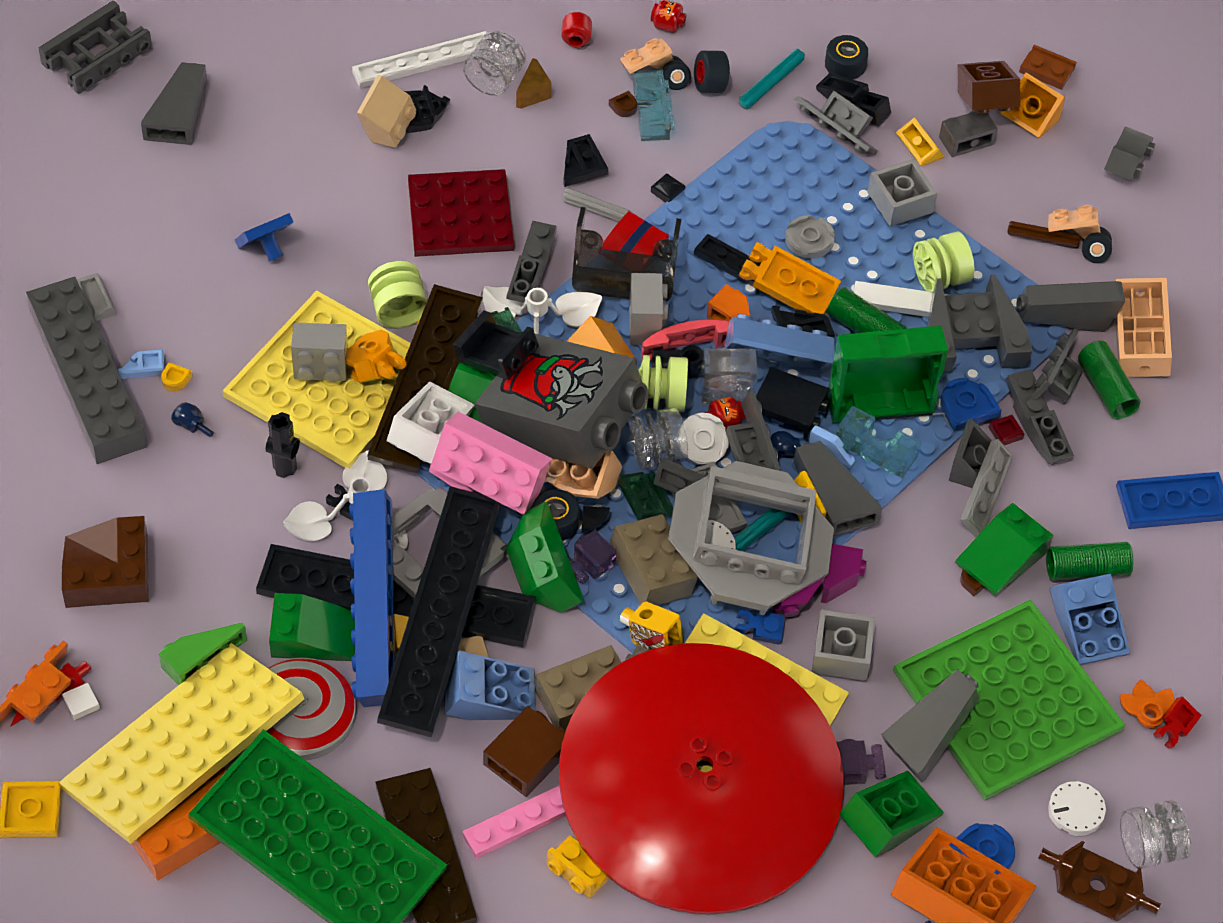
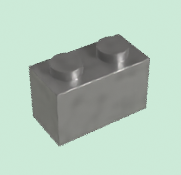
[939,111,998,157]

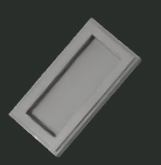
[77,273,116,321]

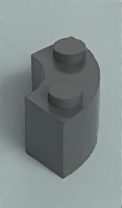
[1104,126,1155,180]

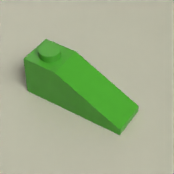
[159,623,247,685]

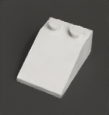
[387,382,475,464]

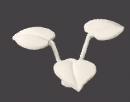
[483,286,602,337]
[283,450,408,550]

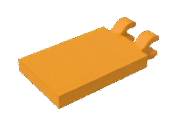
[739,242,841,314]

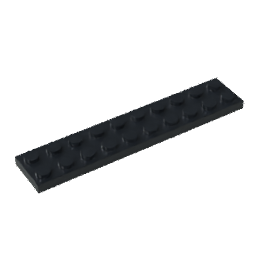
[377,486,501,738]
[256,544,535,647]

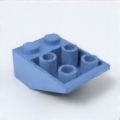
[1050,574,1130,664]
[445,651,535,720]

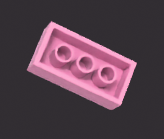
[430,412,552,515]

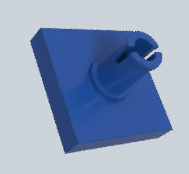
[235,213,293,262]

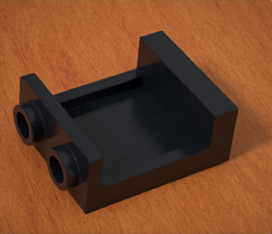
[453,310,539,380]
[756,367,831,440]

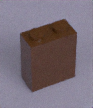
[483,706,566,797]

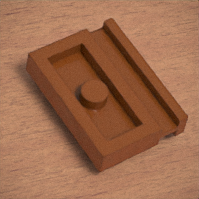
[1019,45,1077,90]

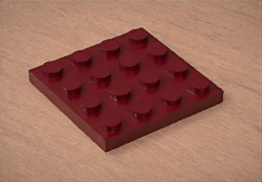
[408,169,514,257]

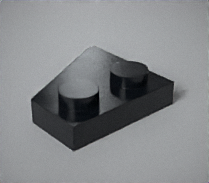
[563,134,608,187]
[771,305,835,337]

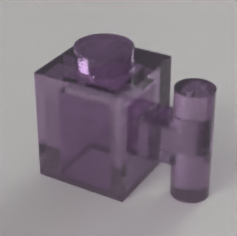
[567,530,616,584]
[837,739,886,785]

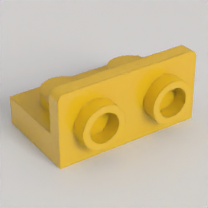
[547,835,609,898]

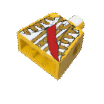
[620,602,684,650]

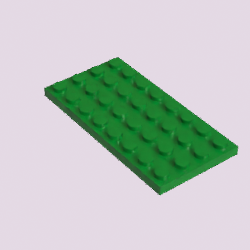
[188,729,447,923]

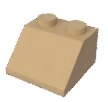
[357,75,416,148]

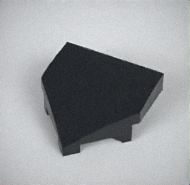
[404,85,450,133]

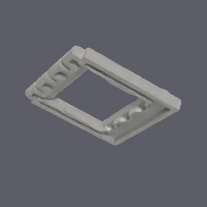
[392,487,507,599]

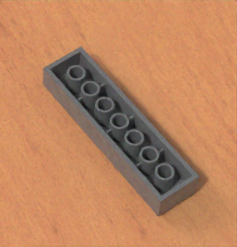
[26,276,147,464]

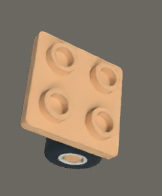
[620,38,691,90]
[1048,205,1112,263]

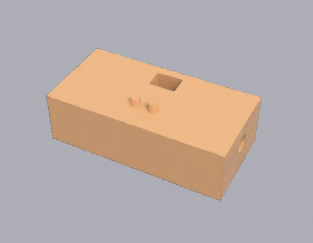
[1115,278,1172,377]

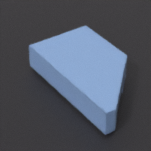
[117,349,165,379]
[809,425,855,468]

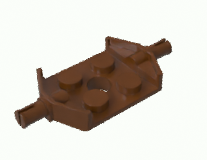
[1038,841,1161,921]

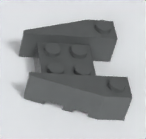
[927,275,1032,373]

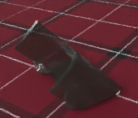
[572,207,681,302]

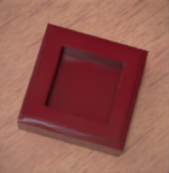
[988,414,1025,446]

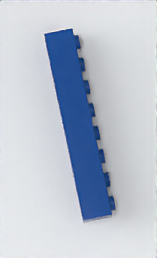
[349,489,395,707]

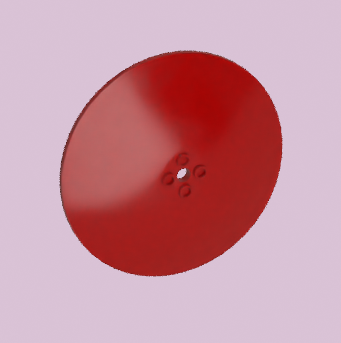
[559,643,844,914]

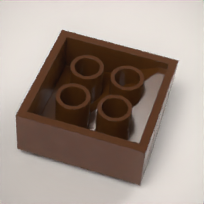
[62,516,149,608]

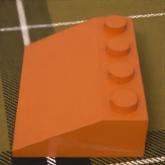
[132,768,226,881]
[891,827,1037,923]

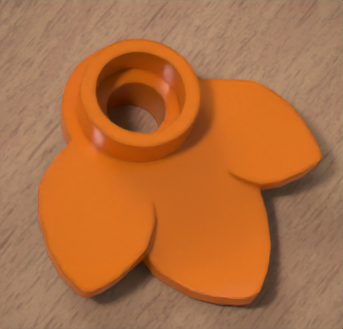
[1120,679,1175,728]

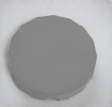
[785,215,835,259]

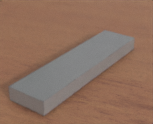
[960,439,1013,537]

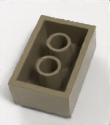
[609,514,698,605]
[535,645,621,731]

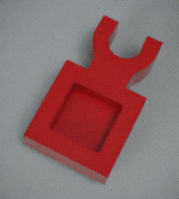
[1153,696,1202,749]

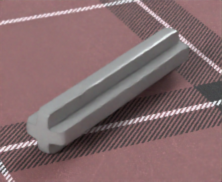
[563,188,632,222]

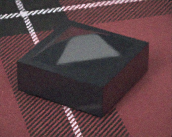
[651,173,685,203]

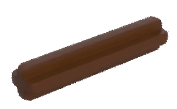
[1007,221,1081,247]

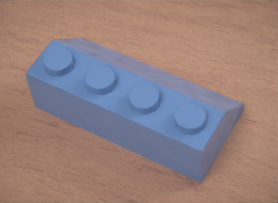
[724,314,835,371]

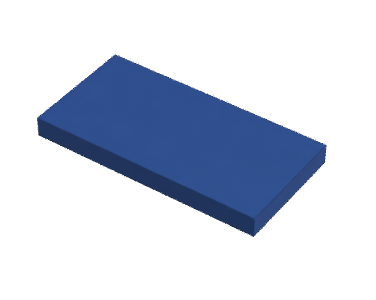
[1116,472,1223,529]

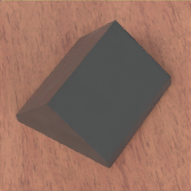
[949,419,992,488]

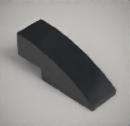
[816,73,891,126]

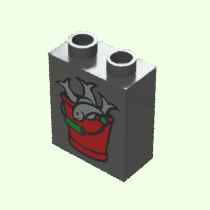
[475,334,648,469]

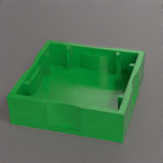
[827,325,948,423]

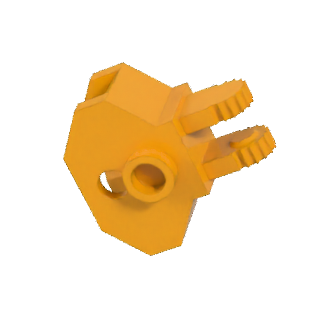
[345,330,407,383]

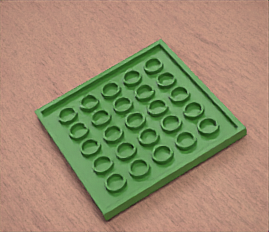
[893,599,1125,800]

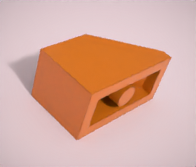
[706,284,750,321]

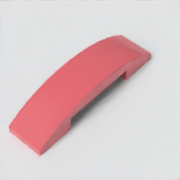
[641,320,729,361]

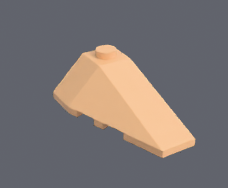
[544,450,622,499]

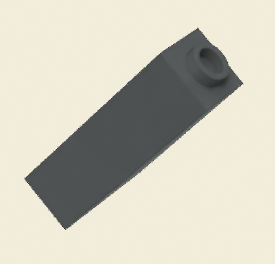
[141,62,207,145]
[1016,281,1125,332]
[793,441,882,537]
[881,669,980,783]

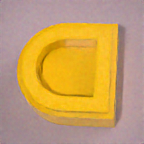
[161,362,192,392]

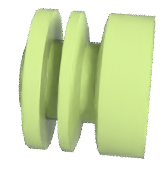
[913,231,975,292]
[368,261,428,328]
[638,355,688,412]

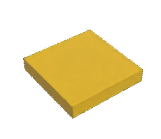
[0,781,62,838]

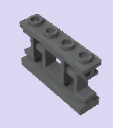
[38,0,152,94]

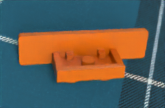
[0,640,71,723]

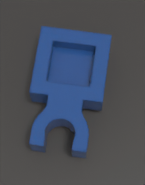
[735,609,785,645]

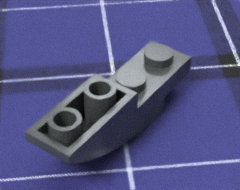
[506,221,557,303]
[1005,369,1074,464]

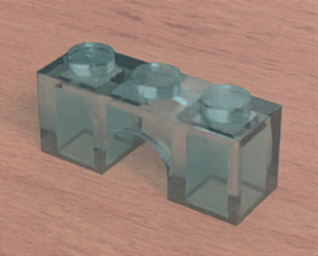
[633,70,675,141]
[836,406,921,478]

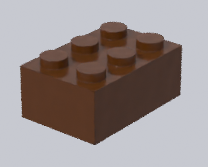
[957,61,1020,113]

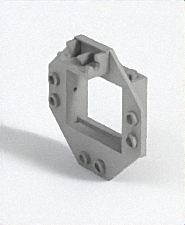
[668,461,834,615]

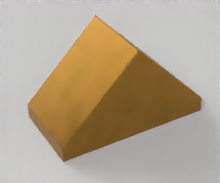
[516,58,552,109]

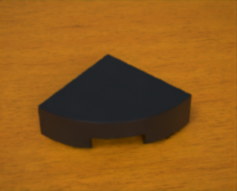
[581,506,610,533]

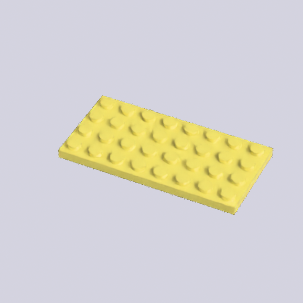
[59,643,304,844]

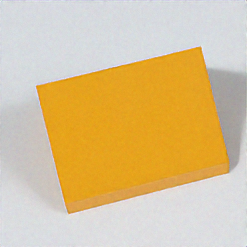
[1001,72,1066,138]
[567,316,636,362]

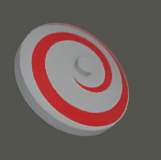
[266,658,356,760]

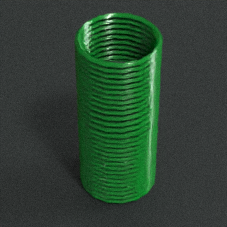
[827,287,906,333]
[1078,341,1141,419]
[1046,541,1134,581]

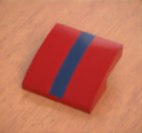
[598,211,669,273]

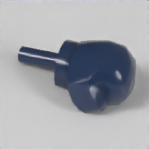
[171,402,214,437]
[770,431,801,456]

